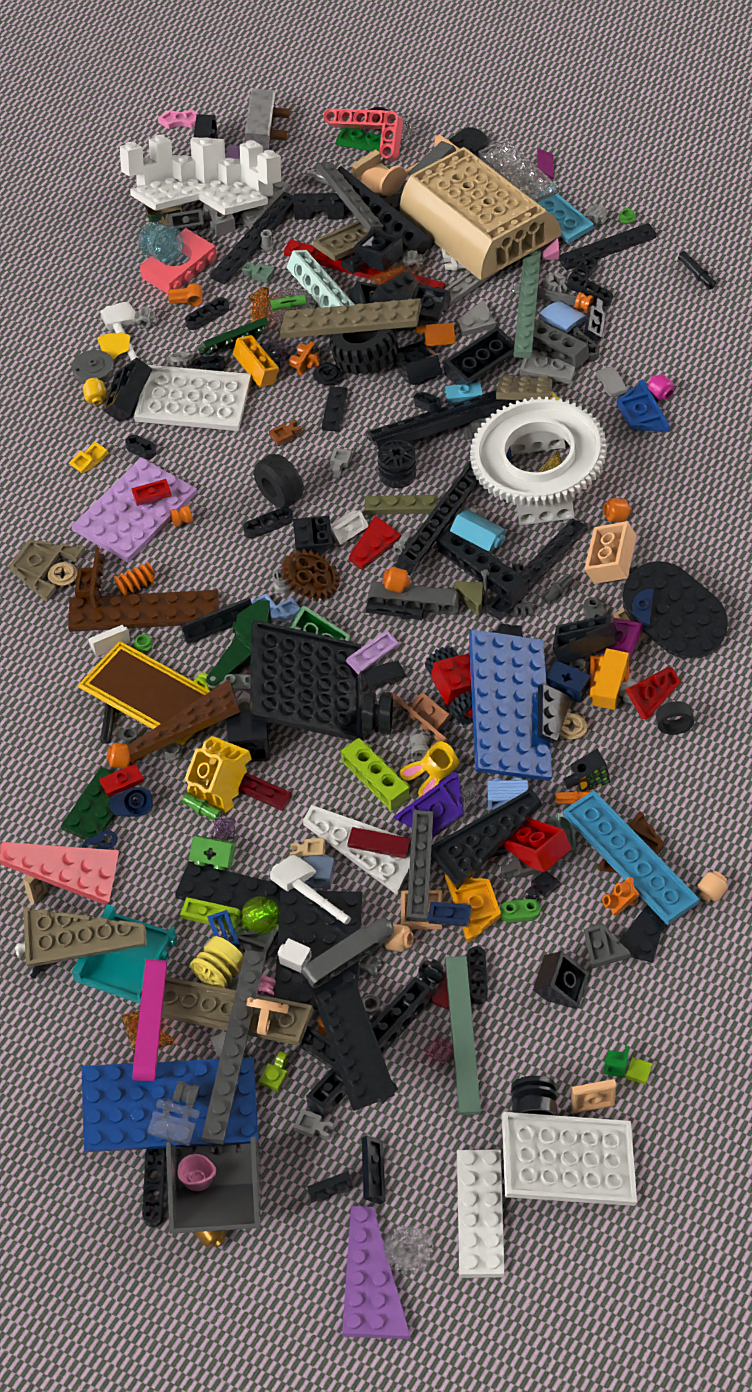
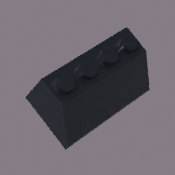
[444,326,515,385]

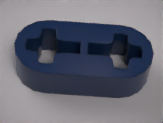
[80,830,117,850]

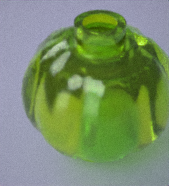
[241,896,279,934]

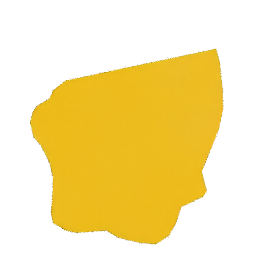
[97,332,130,359]

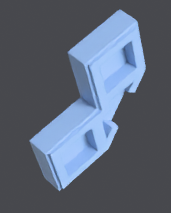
[251,593,300,622]

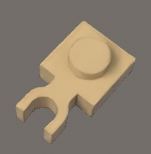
[290,838,326,858]

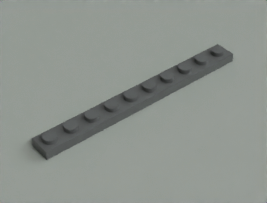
[202,950,266,1145]

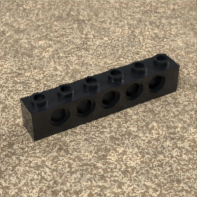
[436,528,529,606]

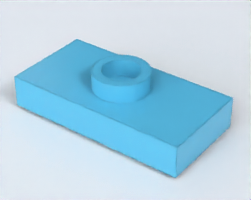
[445,382,482,403]

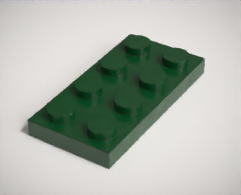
[198,317,269,355]
[61,766,135,845]

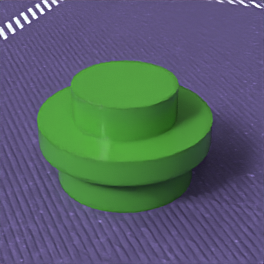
[619,208,636,224]
[134,634,153,652]

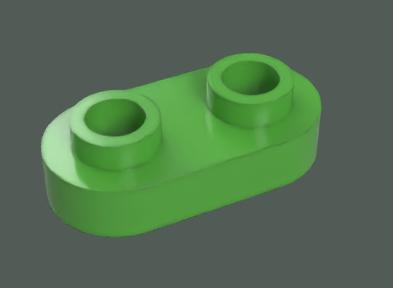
[500,899,541,923]

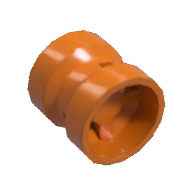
[170,505,193,527]

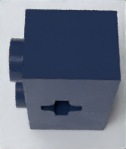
[546,661,591,703]

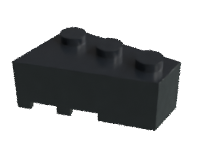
[370,270,419,303]
[103,357,153,422]

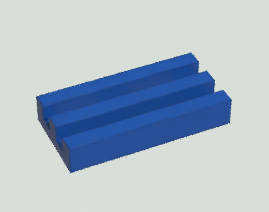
[207,910,240,948]

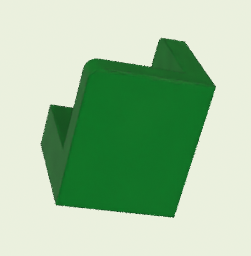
[604,1045,630,1078]

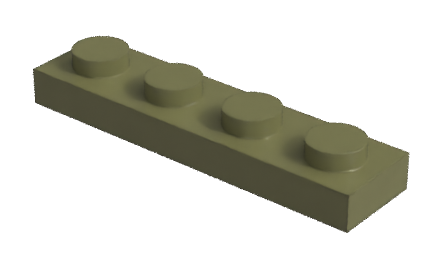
[365,495,438,515]

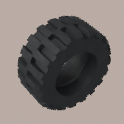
[329,329,399,375]

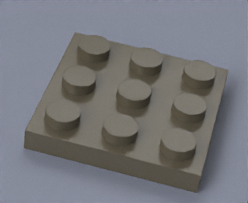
[496,375,553,400]

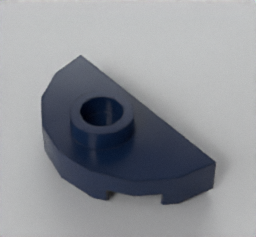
[632,589,654,626]

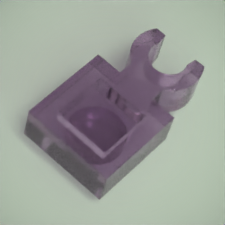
[213,818,235,841]

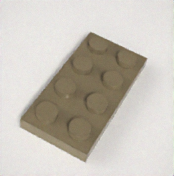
[313,220,384,261]

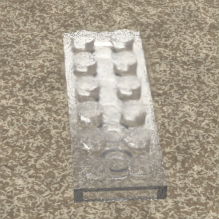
[478,139,559,203]

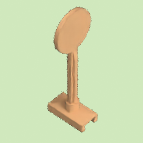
[379,134,459,196]

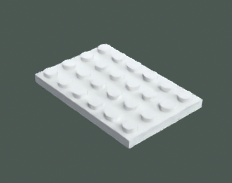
[134,365,252,431]
[502,1112,637,1206]

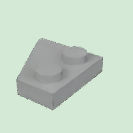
[457,301,495,336]

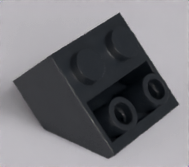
[293,515,333,556]

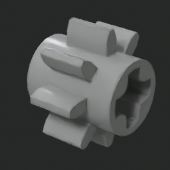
[586,203,607,225]
[402,250,423,272]
[134,307,156,328]
[619,678,638,704]

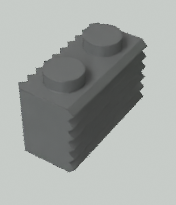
[168,209,205,234]

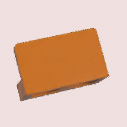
[416,323,456,346]

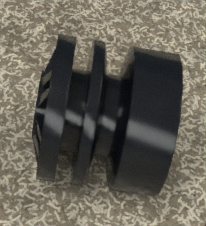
[378,440,416,489]
[511,1075,558,1116]

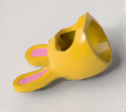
[399,741,461,798]

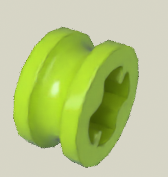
[194,672,209,689]

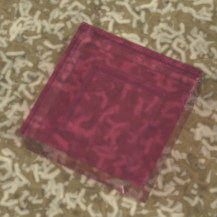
[426,1036,453,1065]

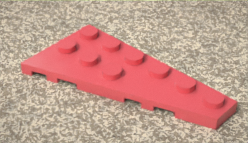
[0,842,119,905]

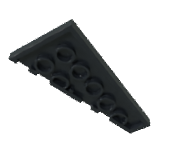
[431,788,542,890]

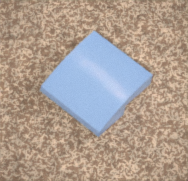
[539,301,587,334]

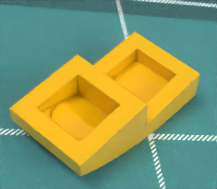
[69,441,109,474]

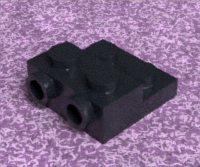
[411,284,451,322]

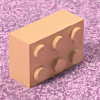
[584,521,637,584]

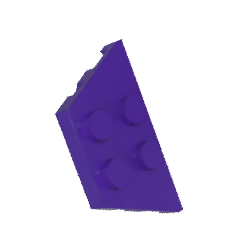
[394,771,464,838]

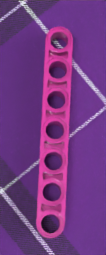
[133,959,167,1082]

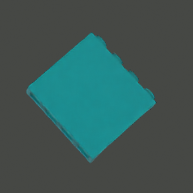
[72,904,177,1004]

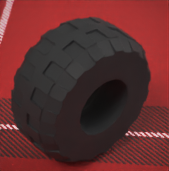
[253,454,304,508]

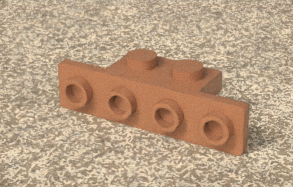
[393,692,452,745]

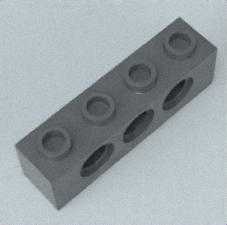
[533,319,589,369]

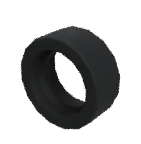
[656,701,694,735]

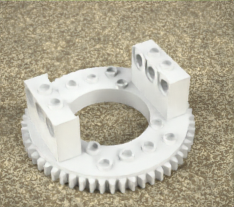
[470,397,607,525]

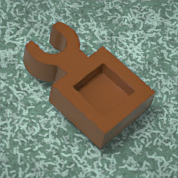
[269,420,302,447]

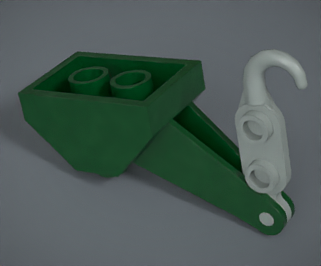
[206,600,272,691]

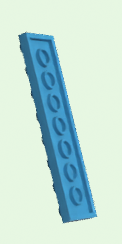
[563,790,700,925]

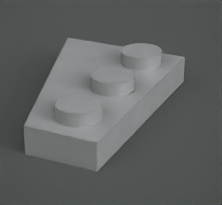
[520,347,575,384]

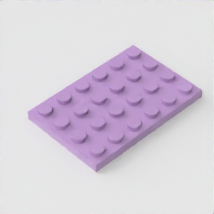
[72,458,197,563]

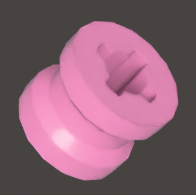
[258,976,276,998]

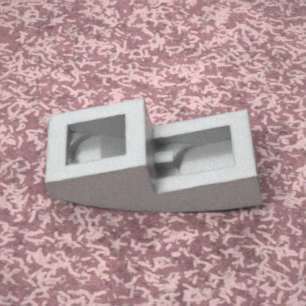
[596,366,627,397]

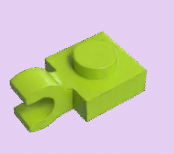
[259,1051,289,1092]

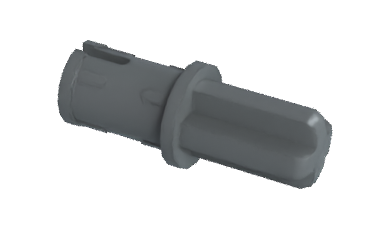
[540,573,573,605]

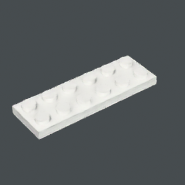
[457,1150,504,1278]

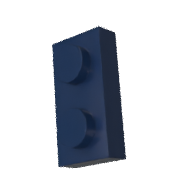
[427,902,472,927]

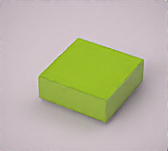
[625,1057,653,1085]

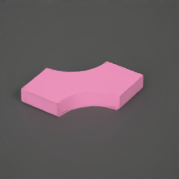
[158,109,199,129]

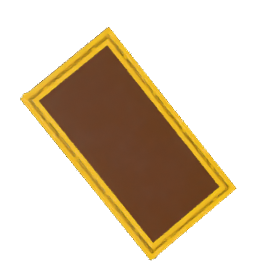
[78,641,210,746]

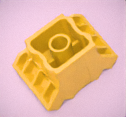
[184,736,252,813]

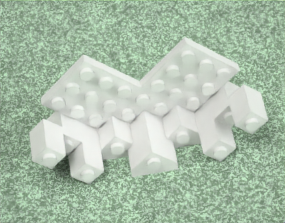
[120,135,281,215]

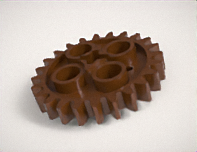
[280,549,340,602]

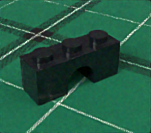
[293,193,345,220]

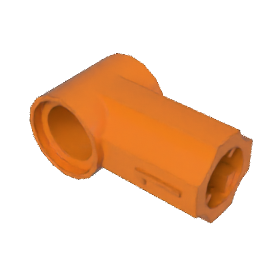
[168,283,202,306]

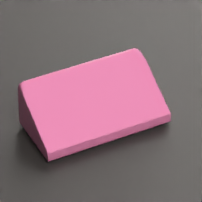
[540,238,559,260]

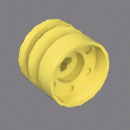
[190,936,244,988]

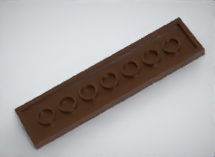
[68,590,219,632]

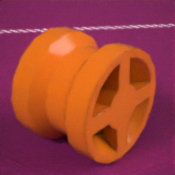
[574,292,594,312]

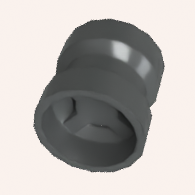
[173,1080,200,1107]

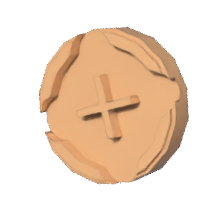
[246,997,289,1036]

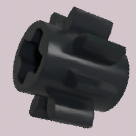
[418,959,444,986]

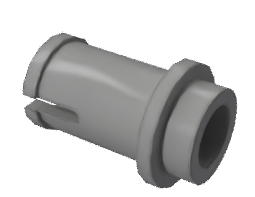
[261,230,274,252]
[393,532,413,555]

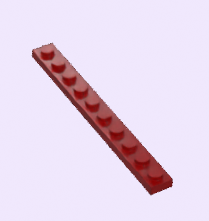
[283,239,445,291]

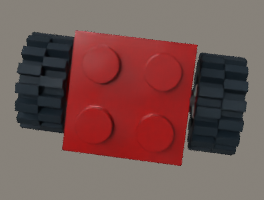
[425,646,473,725]

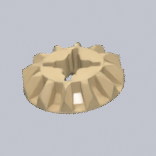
[48,562,77,588]
[560,713,587,742]

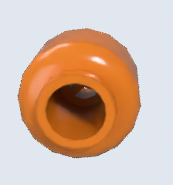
[603,498,631,522]
[382,567,411,593]
[106,743,135,769]

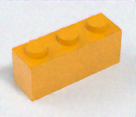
[233,335,279,387]
[590,648,629,710]

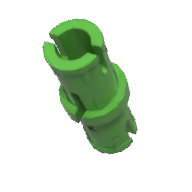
[270,294,306,311]
[182,792,221,822]

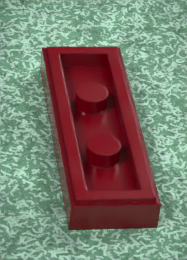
[238,773,292,811]
[347,827,411,859]

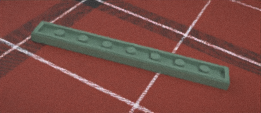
[445,956,481,1115]

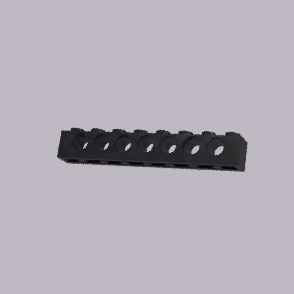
[331,166,434,255]
[395,460,479,576]
[306,976,432,1119]

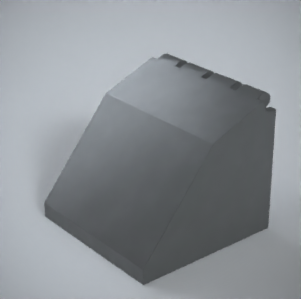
[166,1137,261,1234]

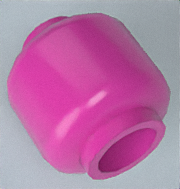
[648,374,674,400]

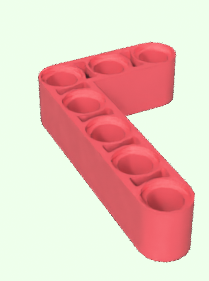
[323,109,403,162]

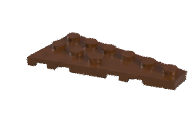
[128,679,240,761]

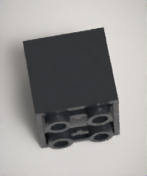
[227,707,270,762]

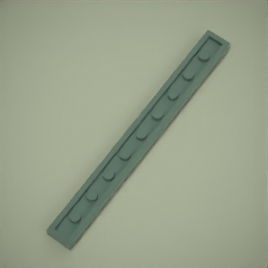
[514,248,541,358]

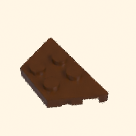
[598,811,664,873]

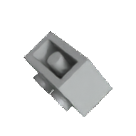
[202,203,236,237]

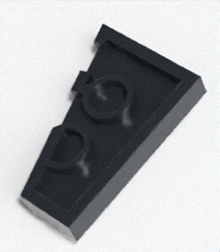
[537,683,572,743]
[619,904,665,963]

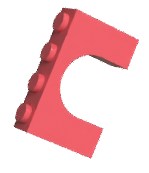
[140,228,217,294]

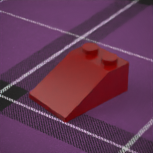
[502,818,572,872]

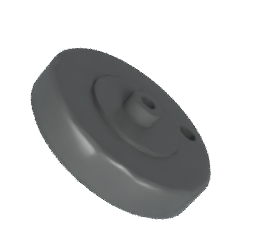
[72,350,114,384]

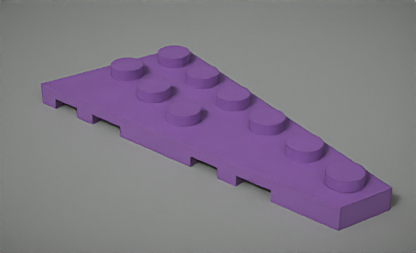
[342,1206,411,1340]

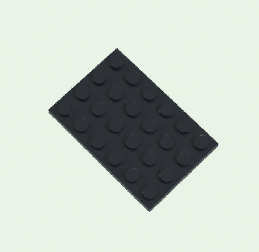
[274,890,363,1010]

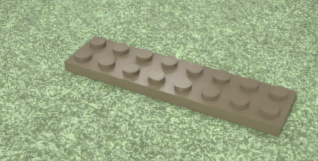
[280,299,421,339]
[162,977,314,1046]

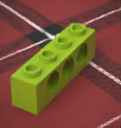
[341,738,410,811]

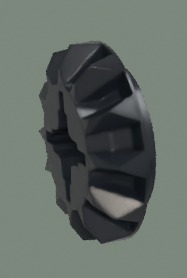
[263,343,281,368]
[313,363,341,387]

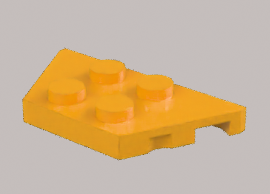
[445,875,501,943]

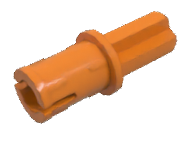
[555,790,592,804]

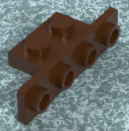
[75,547,105,608]

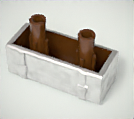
[245,89,290,153]

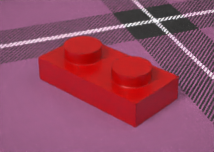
[131,479,172,506]

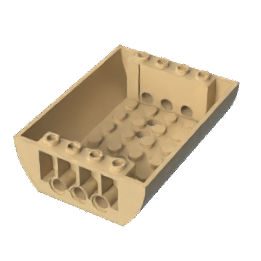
[400,147,561,280]

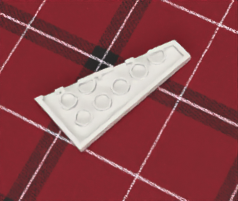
[303,805,411,895]

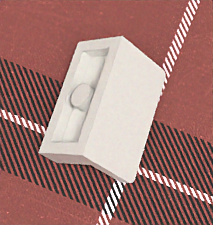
[331,510,369,545]
[88,625,131,657]

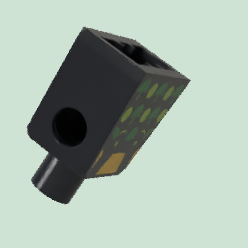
[562,749,611,792]

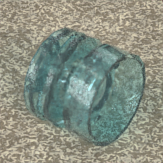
[138,222,183,262]

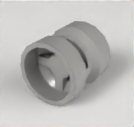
[273,568,290,594]
[409,733,430,761]

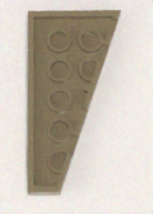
[23,907,147,967]

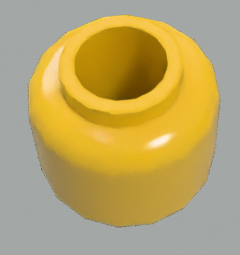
[82,378,107,405]

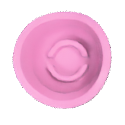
[178,1154,216,1191]

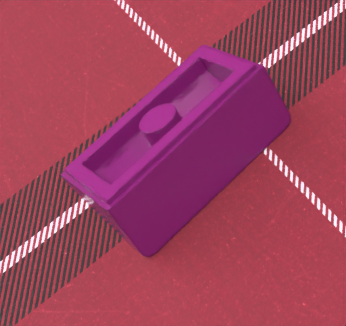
[537,148,554,179]

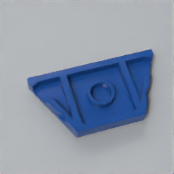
[617,379,670,432]

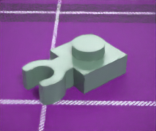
[242,262,275,284]

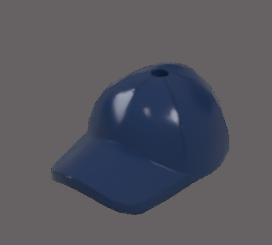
[110,787,153,817]

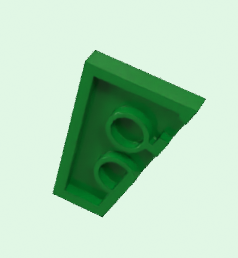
[336,128,381,152]

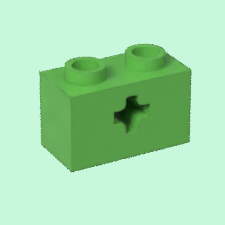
[189,835,236,870]

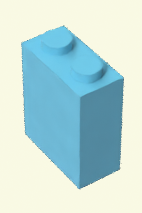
[450,510,506,551]

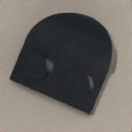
[449,127,490,156]

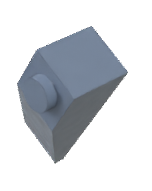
[270,855,335,889]

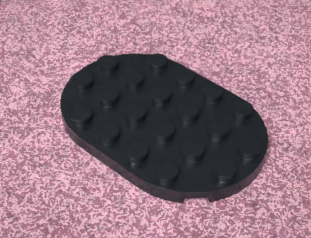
[622,561,728,659]

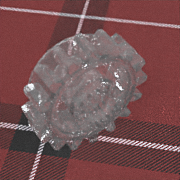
[384,1225,433,1275]

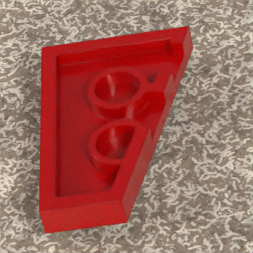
[349,515,401,570]
[625,667,681,720]

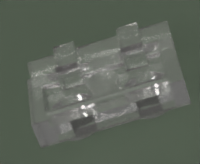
[147,1099,200,1146]

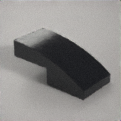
[362,661,407,690]

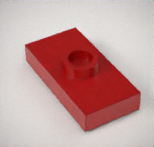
[99,764,144,797]

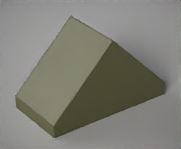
[454,581,483,617]

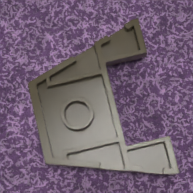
[9,540,85,602]

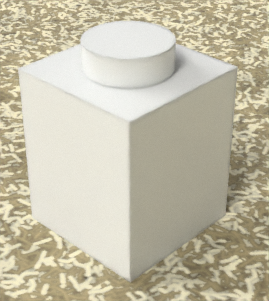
[278,938,312,973]

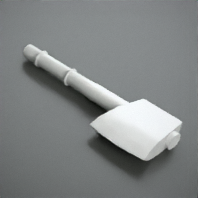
[100,302,138,361]
[270,855,351,924]

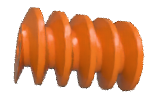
[113,562,155,596]

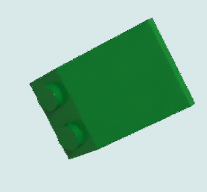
[288,605,351,641]

